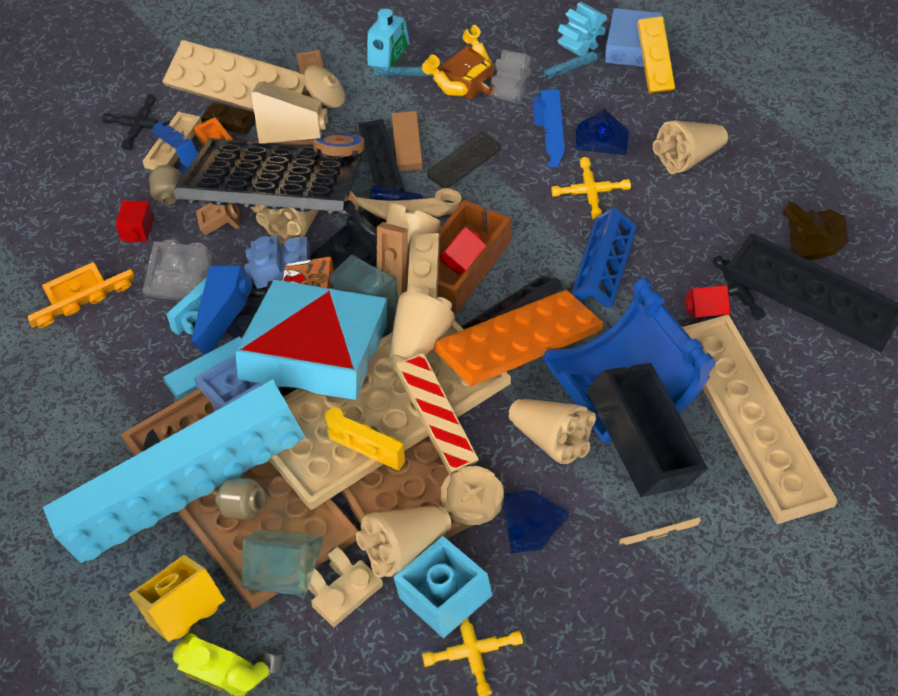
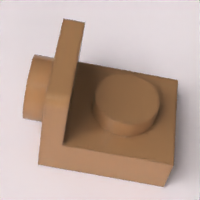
[196,202,241,235]

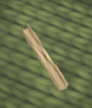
[619,518,701,545]

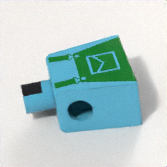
[367,9,410,71]

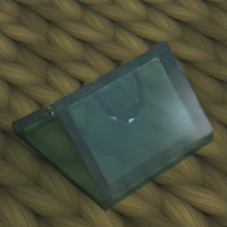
[242,529,323,596]

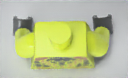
[173,620,284,696]

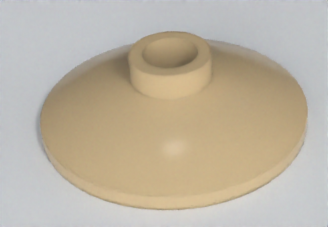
[304,65,345,109]

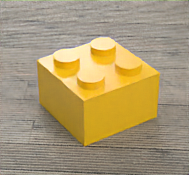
[129,555,225,642]

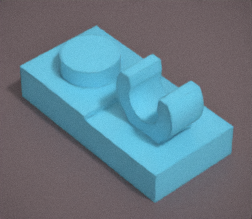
[167,279,206,335]

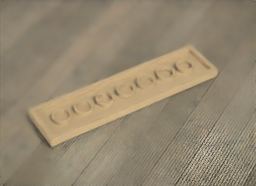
[682,315,837,524]

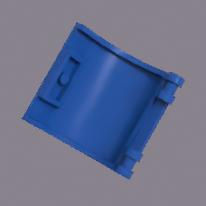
[542,278,716,443]

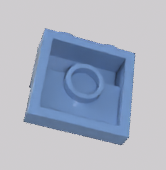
[245,235,310,289]
[194,355,279,411]

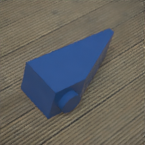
[191,265,252,354]

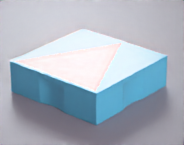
[236,280,387,400]

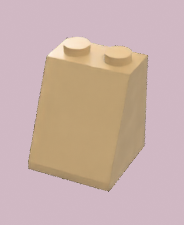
[252,81,328,144]

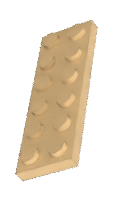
[162,40,308,112]

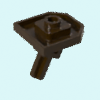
[782,202,849,260]

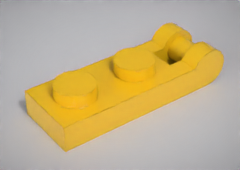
[325,407,405,471]

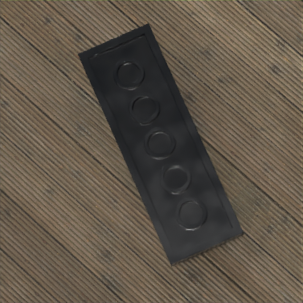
[724,233,898,353]

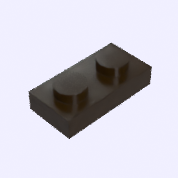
[201,102,256,135]

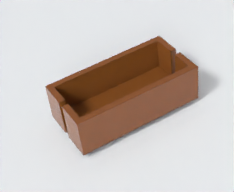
[407,200,511,314]

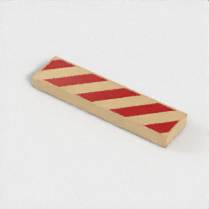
[395,353,479,475]

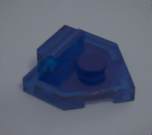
[576,108,629,155]
[502,490,569,554]

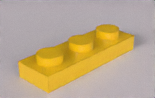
[637,17,675,94]

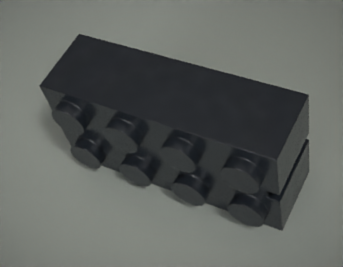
[586,363,708,497]

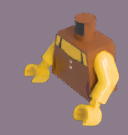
[422,25,498,100]

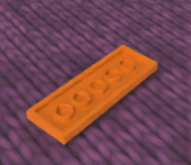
[434,290,604,386]

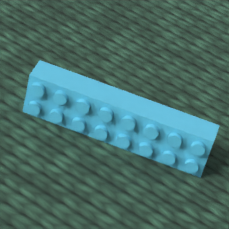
[43,379,306,563]

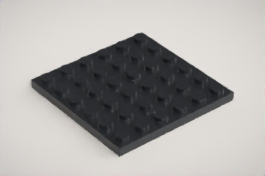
[174,138,362,214]

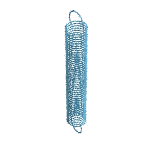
[539,52,601,79]
[366,67,434,77]

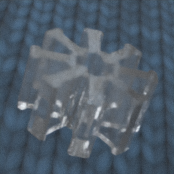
[491,49,531,104]

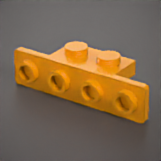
[28,262,134,328]

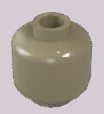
[149,164,183,205]
[216,478,266,520]

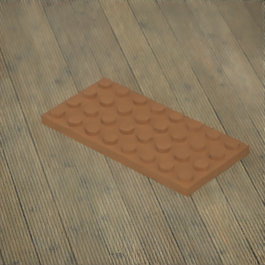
[121,389,359,610]

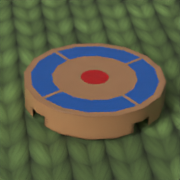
[313,132,364,157]

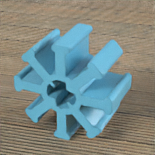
[558,2,607,56]

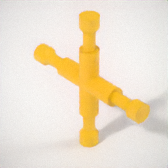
[551,157,631,219]
[422,617,523,696]

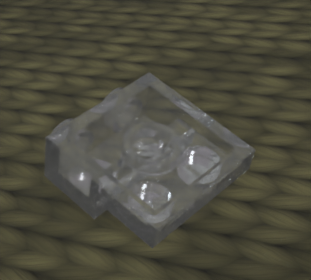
[142,240,212,301]

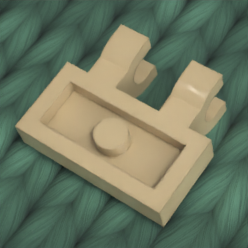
[303,546,383,627]

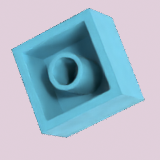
[393,536,492,638]

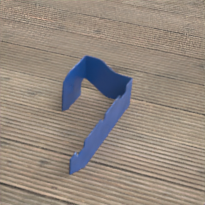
[533,89,565,167]
[152,121,199,175]

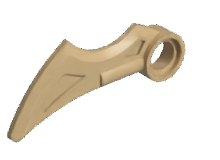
[356,188,462,220]

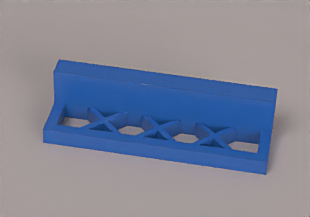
[571,207,637,308]

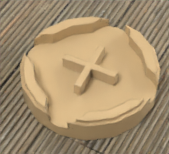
[441,466,504,525]

